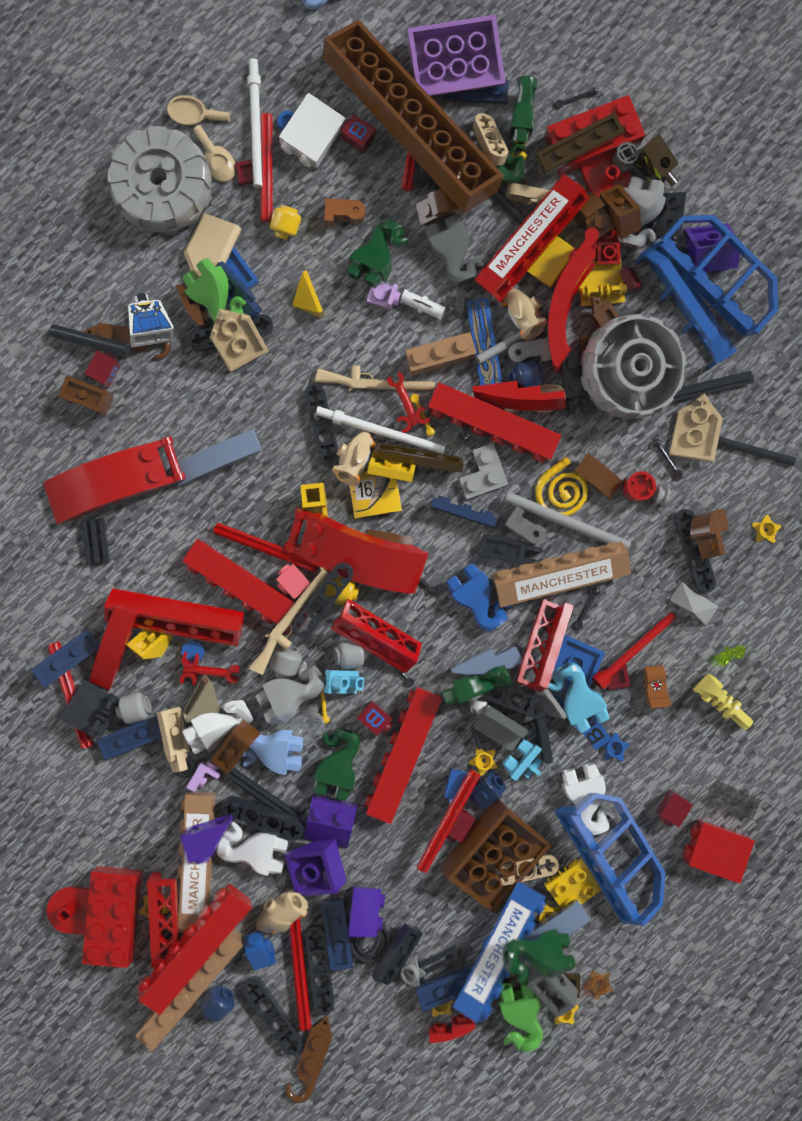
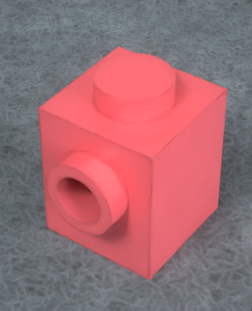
[277,564,311,599]

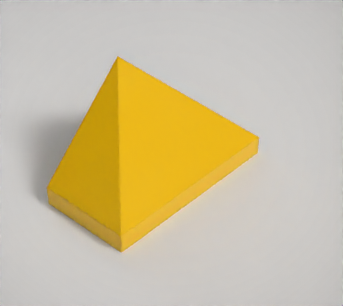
[293,270,324,318]
[127,630,173,659]

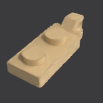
[157,707,190,772]

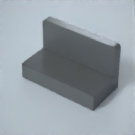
[474,705,528,751]

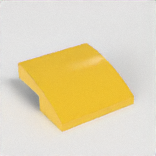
[527,236,574,288]

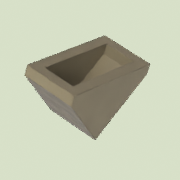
[182,674,221,722]

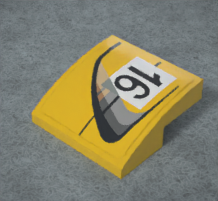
[349,471,402,519]

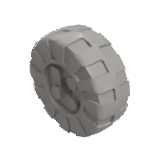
[107,126,212,235]
[580,314,686,419]

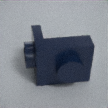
[469,771,506,811]

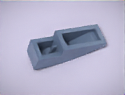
[451,645,522,675]

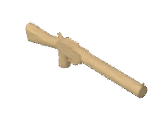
[314,366,435,393]
[249,568,329,675]

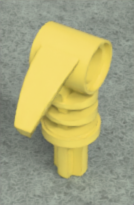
[693,673,753,730]

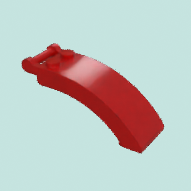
[548,228,599,375]
[43,436,186,525]
[284,507,429,594]

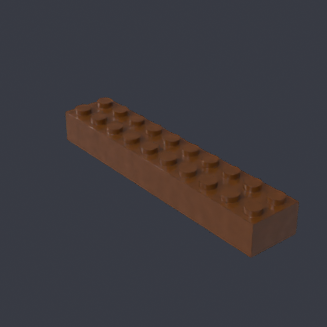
[322,19,503,214]

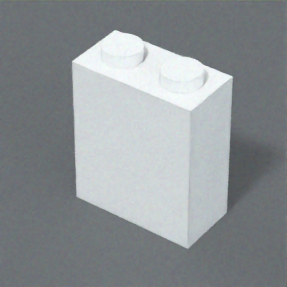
[279,93,345,169]

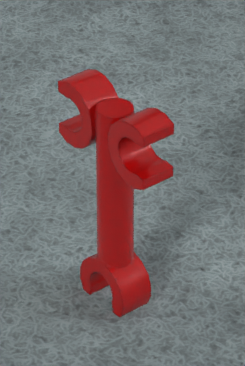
[387,372,431,433]
[180,652,240,685]

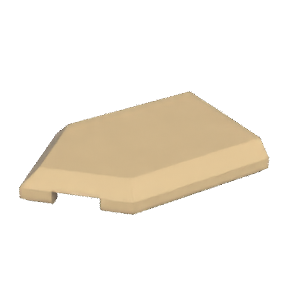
[184,213,242,277]
[210,309,269,372]
[669,394,723,463]

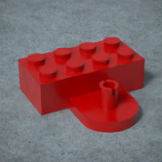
[544,95,646,198]
[47,866,143,968]

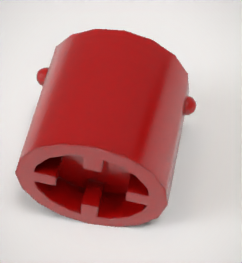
[622,471,656,502]

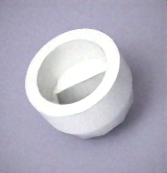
[470,698,488,715]

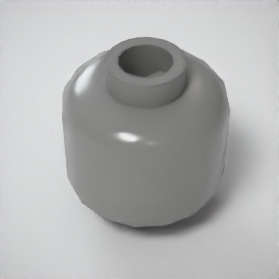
[334,640,368,670]
[270,645,302,679]
[116,692,151,725]

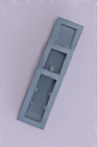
[171,430,262,486]
[518,899,591,963]

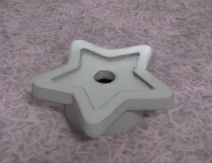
[401,958,426,987]

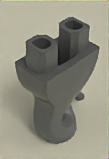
[426,215,485,287]

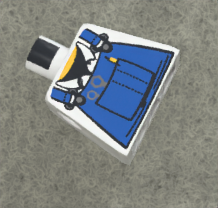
[128,293,174,347]

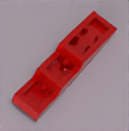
[472,381,565,411]
[89,604,138,690]

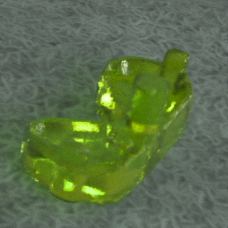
[714,644,746,666]

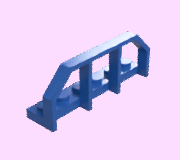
[650,215,778,337]
[635,247,737,370]
[555,793,665,926]

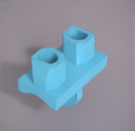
[323,670,364,694]
[502,739,542,781]

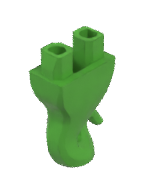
[182,258,246,323]
[499,978,543,1052]

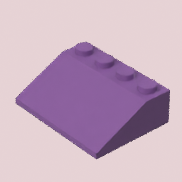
[407,15,505,96]

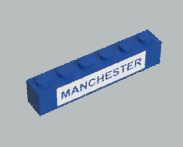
[453,882,546,1023]

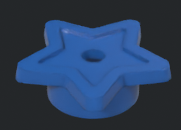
[603,733,630,761]

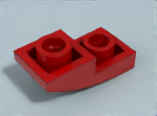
[596,230,620,265]
[429,1013,475,1043]

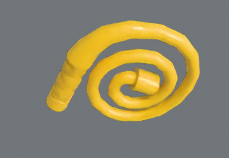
[535,456,588,516]

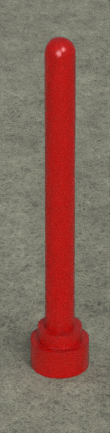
[591,612,676,690]

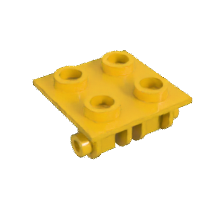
[579,259,627,306]
[544,858,602,909]

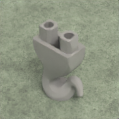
[617,177,666,249]
[256,661,325,725]

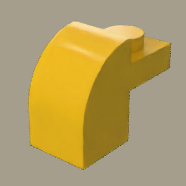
[300,483,328,526]

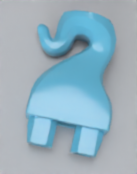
[548,662,609,733]

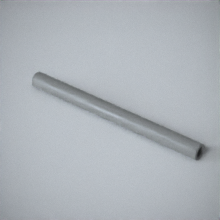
[504,491,631,551]

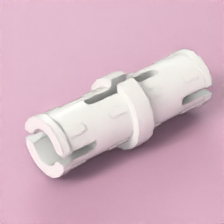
[400,289,446,320]

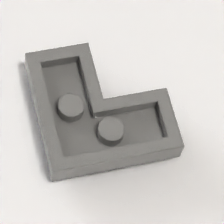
[459,443,508,500]

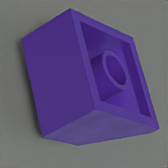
[684,223,740,273]
[304,794,357,848]
[180,814,233,865]
[284,839,347,896]
[349,886,385,937]

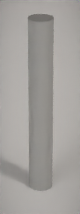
[475,331,524,364]

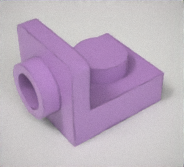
[366,283,401,311]
[187,760,222,792]

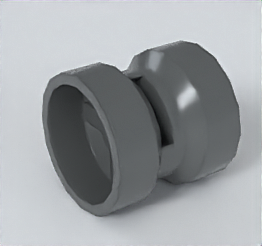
[611,142,639,173]

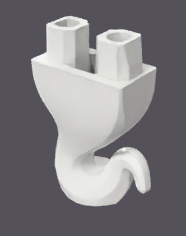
[182,700,253,754]
[562,763,617,835]
[217,822,289,876]

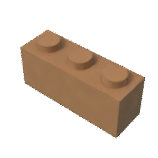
[405,332,476,376]

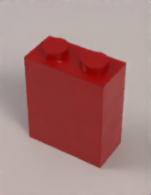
[683,819,755,884]

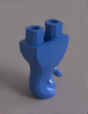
[446,563,512,632]

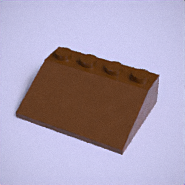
[439,799,552,913]

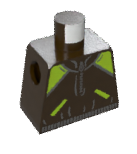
[634,134,679,190]

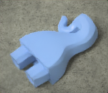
[242,730,304,775]

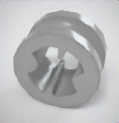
[653,486,671,508]

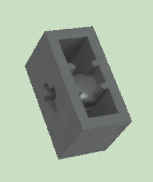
[527,967,578,1018]

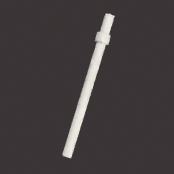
[247,59,262,188]
[316,406,445,454]

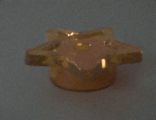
[584,970,613,1000]

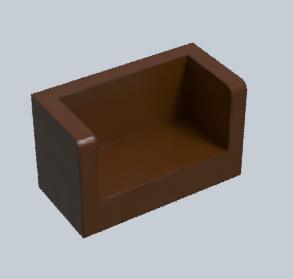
[599,184,642,238]
[58,375,114,416]
[210,719,260,775]

